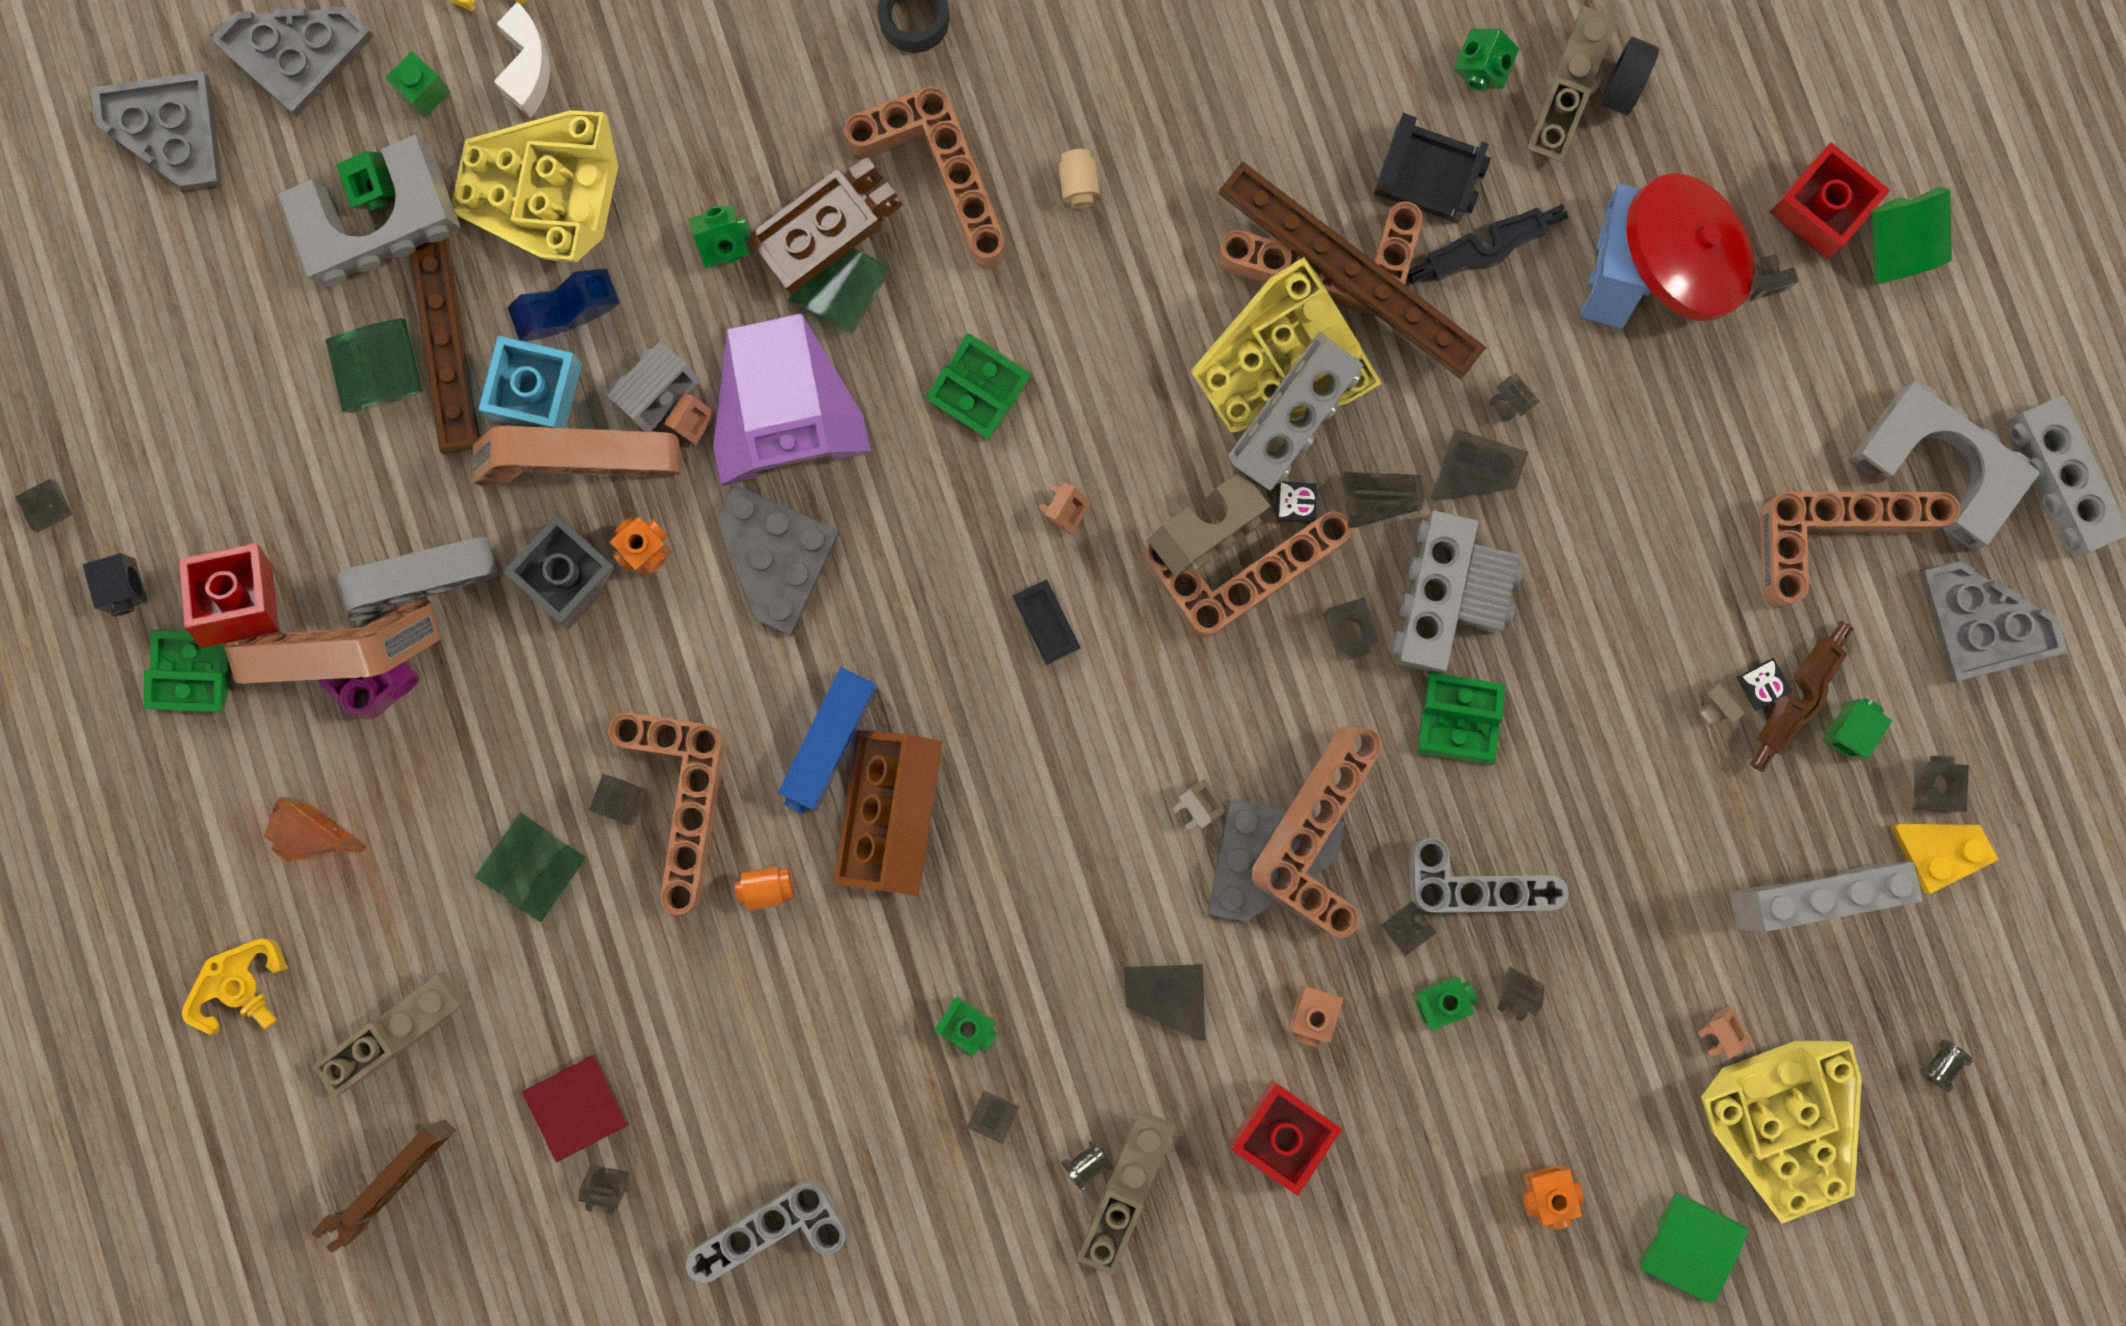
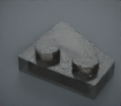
[1430,428,1528,501]
[1343,472,1424,528]
[1124,964,1206,1041]

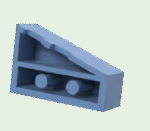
[1579,183,1651,329]

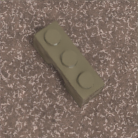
[1147,471,1271,577]

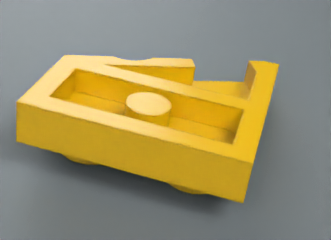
[1890,824,1999,894]

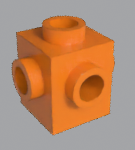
[610,516,672,577]
[1523,1165,1584,1230]

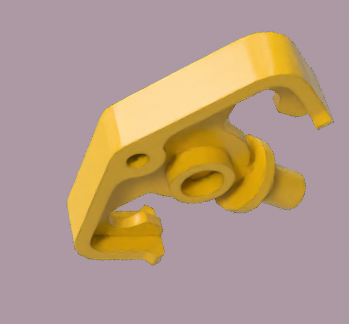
[182,938,288,1035]

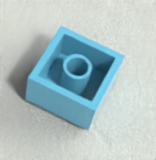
[478,336,582,428]

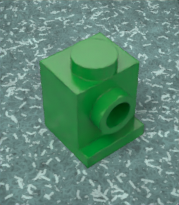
[336,151,396,214]
[1411,976,1477,1032]
[934,996,998,1056]

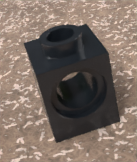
[82,553,147,616]

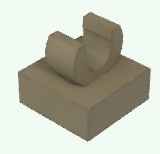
[1699,679,1746,725]
[1173,779,1226,830]

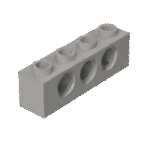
[1228,331,1364,491]
[2007,395,2126,558]
[1392,510,1479,674]

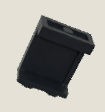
[1373,113,1491,223]

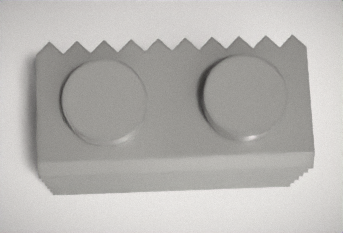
[606,341,700,432]
[1457,544,1523,633]

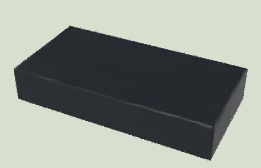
[1012,579,1081,666]

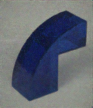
[507,268,620,342]

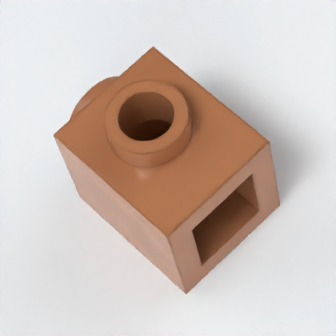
[1288,985,1344,1048]

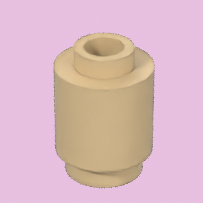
[1058,149,1100,209]

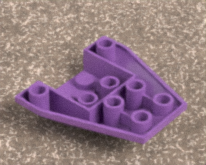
[713,313,871,486]

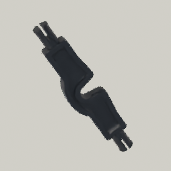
[1407,204,1568,285]

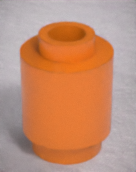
[735,866,794,911]

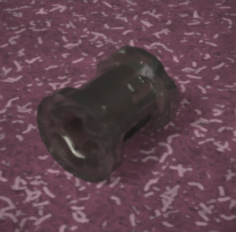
[1919,1039,1973,1092]
[1061,1139,1114,1191]

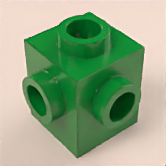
[1454,29,1520,92]
[689,204,752,268]

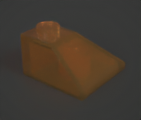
[264,797,367,862]

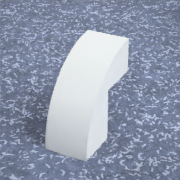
[494,2,550,118]

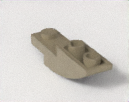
[1527,6,1618,162]
[312,971,466,1098]
[1077,1109,1176,1275]

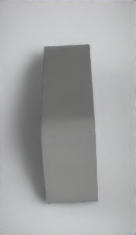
[337,537,499,622]
[1408,838,1569,913]
[686,1179,849,1283]

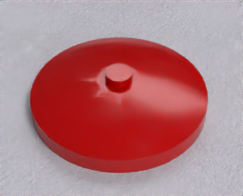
[1626,173,1754,321]

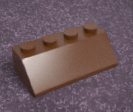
[833,730,943,896]

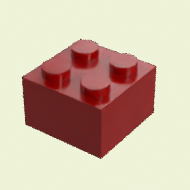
[1769,142,1891,260]
[179,543,279,648]
[1228,1079,1342,1196]

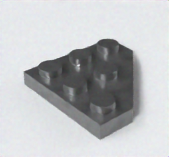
[210,6,374,117]
[91,71,222,191]
[718,484,840,636]
[1919,561,2068,683]
[1208,799,1345,922]

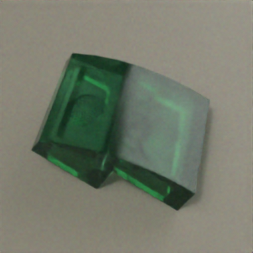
[788,248,890,335]
[325,318,423,413]
[475,811,586,922]

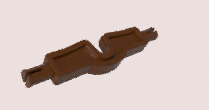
[1750,621,1854,772]

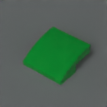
[1872,187,1952,283]
[925,333,1033,439]
[144,630,231,712]
[1416,672,1506,766]
[1639,1192,1749,1305]

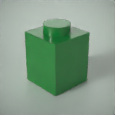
[385,51,451,118]
[1822,698,1893,761]

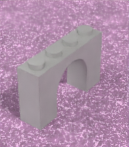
[278,134,461,287]
[1849,381,2040,551]
[1729,862,1923,932]

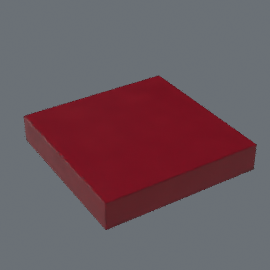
[522,1054,629,1163]

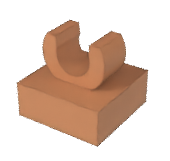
[663,392,716,445]
[1039,482,1091,535]
[1698,1006,1750,1058]

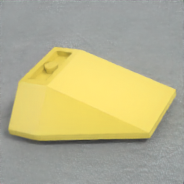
[452,110,618,263]
[1191,257,1382,433]
[1701,1041,1862,1224]

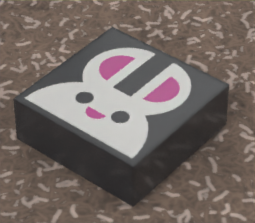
[1276,481,1317,523]
[1736,658,1792,711]

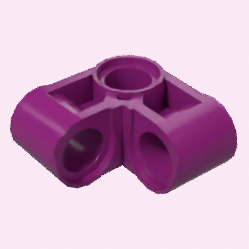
[317,661,420,720]

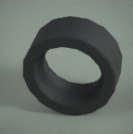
[877,0,950,53]
[1601,36,1659,116]

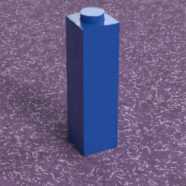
[778,667,878,814]

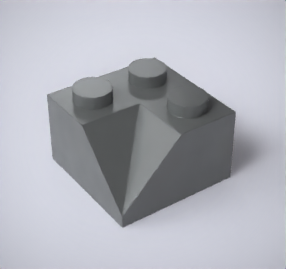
[503,514,615,629]

